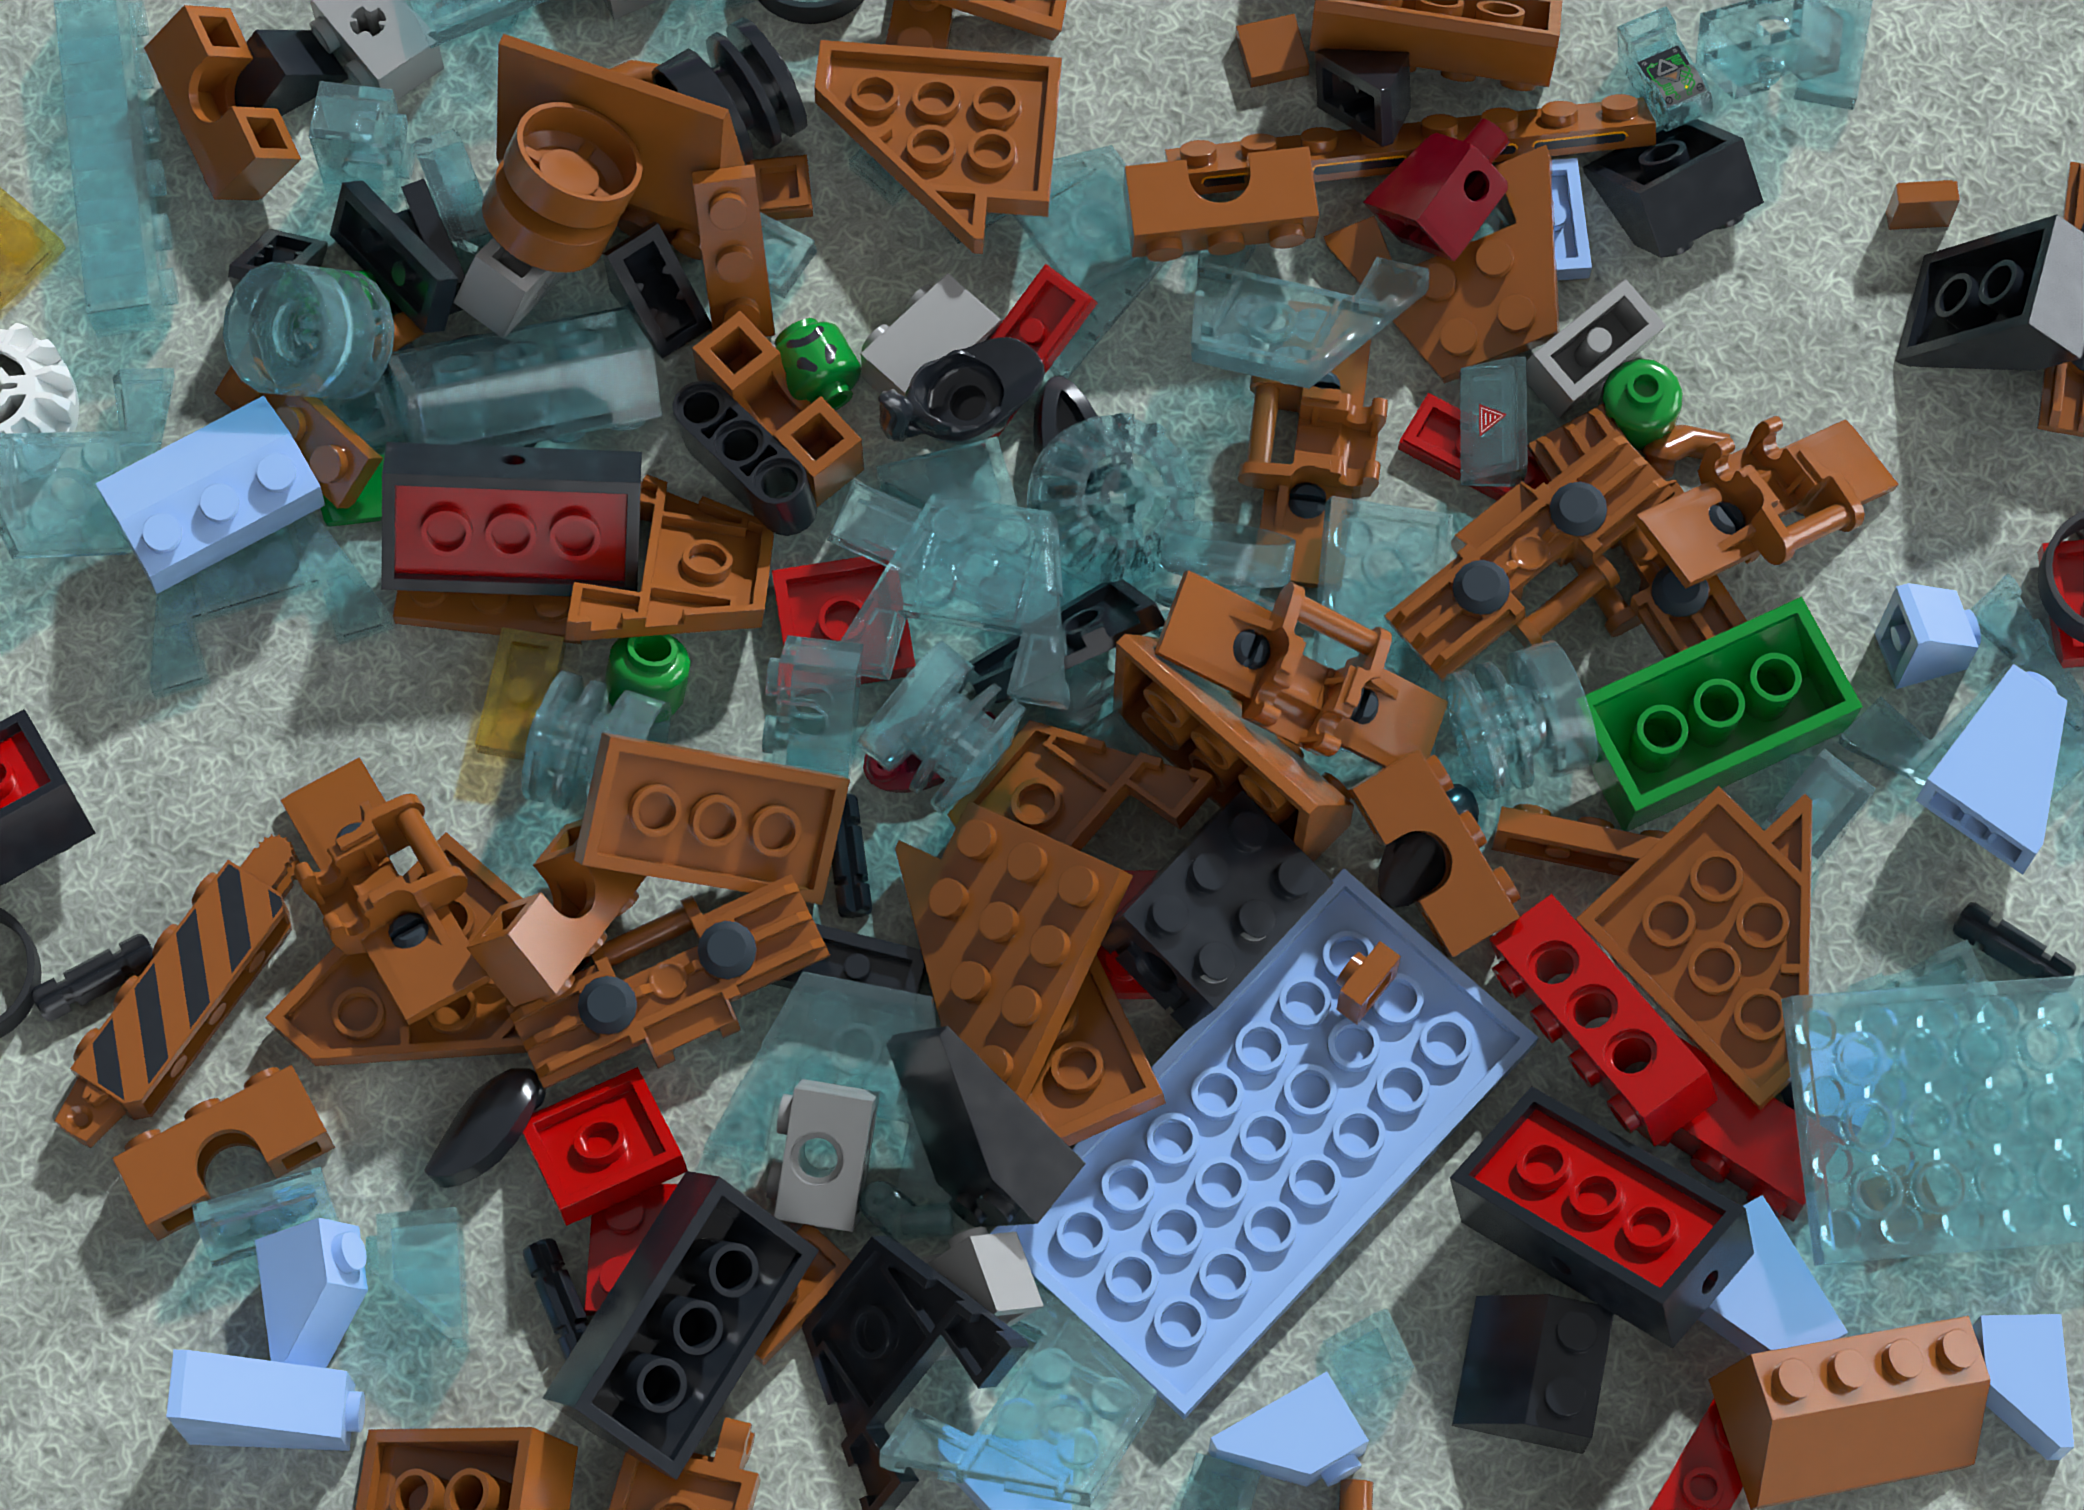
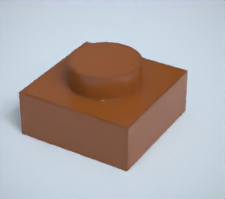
[1336,941,1401,1025]

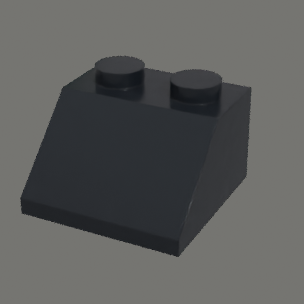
[1582,113,1764,258]
[1452,1294,1614,1454]

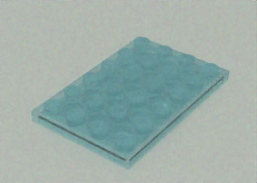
[1781,975,2084,1266]

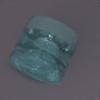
[223,262,395,400]
[1151,520,1296,638]
[856,640,1027,815]
[1444,640,1598,800]
[521,671,672,810]

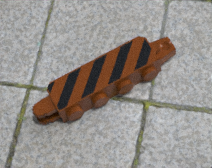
[55,834,300,1148]

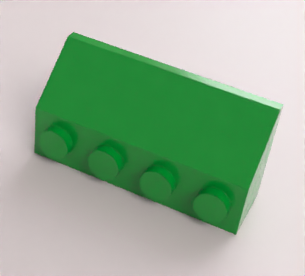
[1574,596,1863,832]

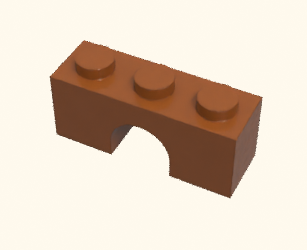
[144,5,301,201]
[1123,146,1319,262]
[692,311,864,507]
[1347,749,1521,958]
[466,819,647,1007]
[112,1064,335,1241]

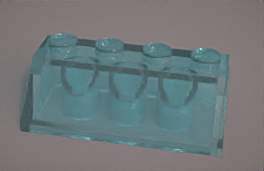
[384,306,663,447]

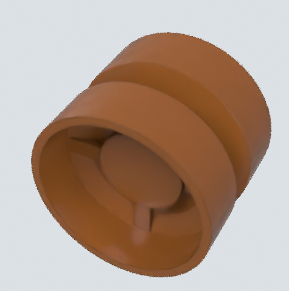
[482,102,643,273]

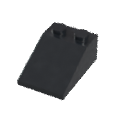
[1895,214,2084,371]
[886,1026,1086,1227]

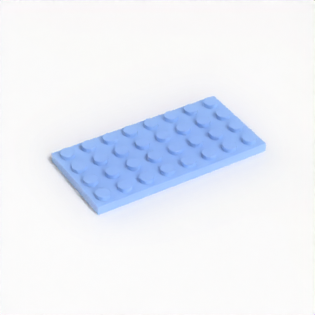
[990,868,1539,1420]

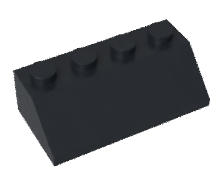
[542,1171,819,1480]

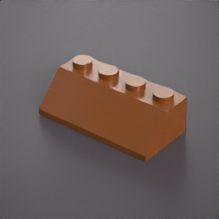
[1309,0,1563,91]
[1708,1316,1991,1510]

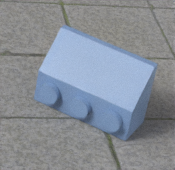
[95,396,325,594]

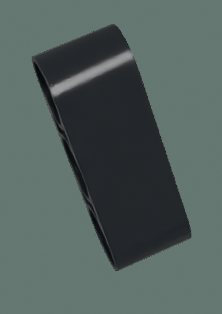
[672,380,817,536]

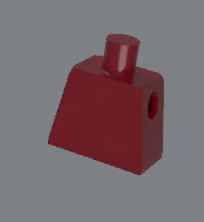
[1363,118,1510,262]

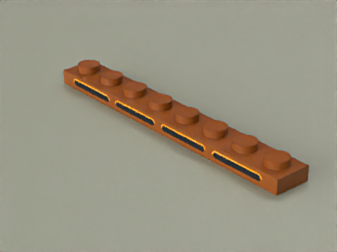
[1165,94,1656,195]

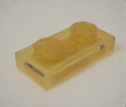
[475,627,566,763]

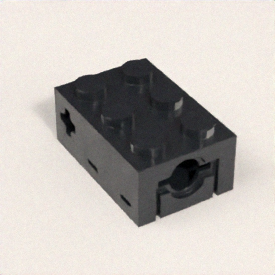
[1101,790,1334,1031]

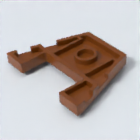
[1323,145,1560,384]
[565,474,775,641]
[947,720,1217,851]

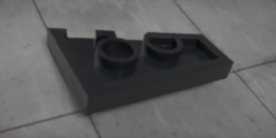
[955,574,1166,706]

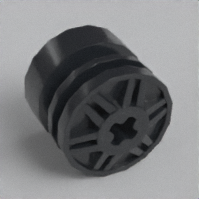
[651,17,808,164]

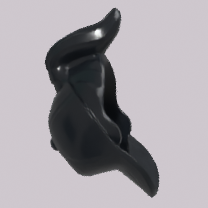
[878,337,1045,445]

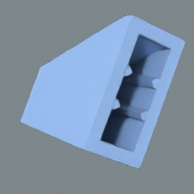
[1915,664,2067,875]
[1698,1195,1848,1355]
[166,1349,365,1451]

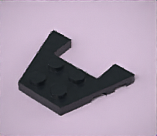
[801,1235,1030,1510]

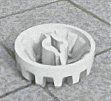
[0,323,79,489]

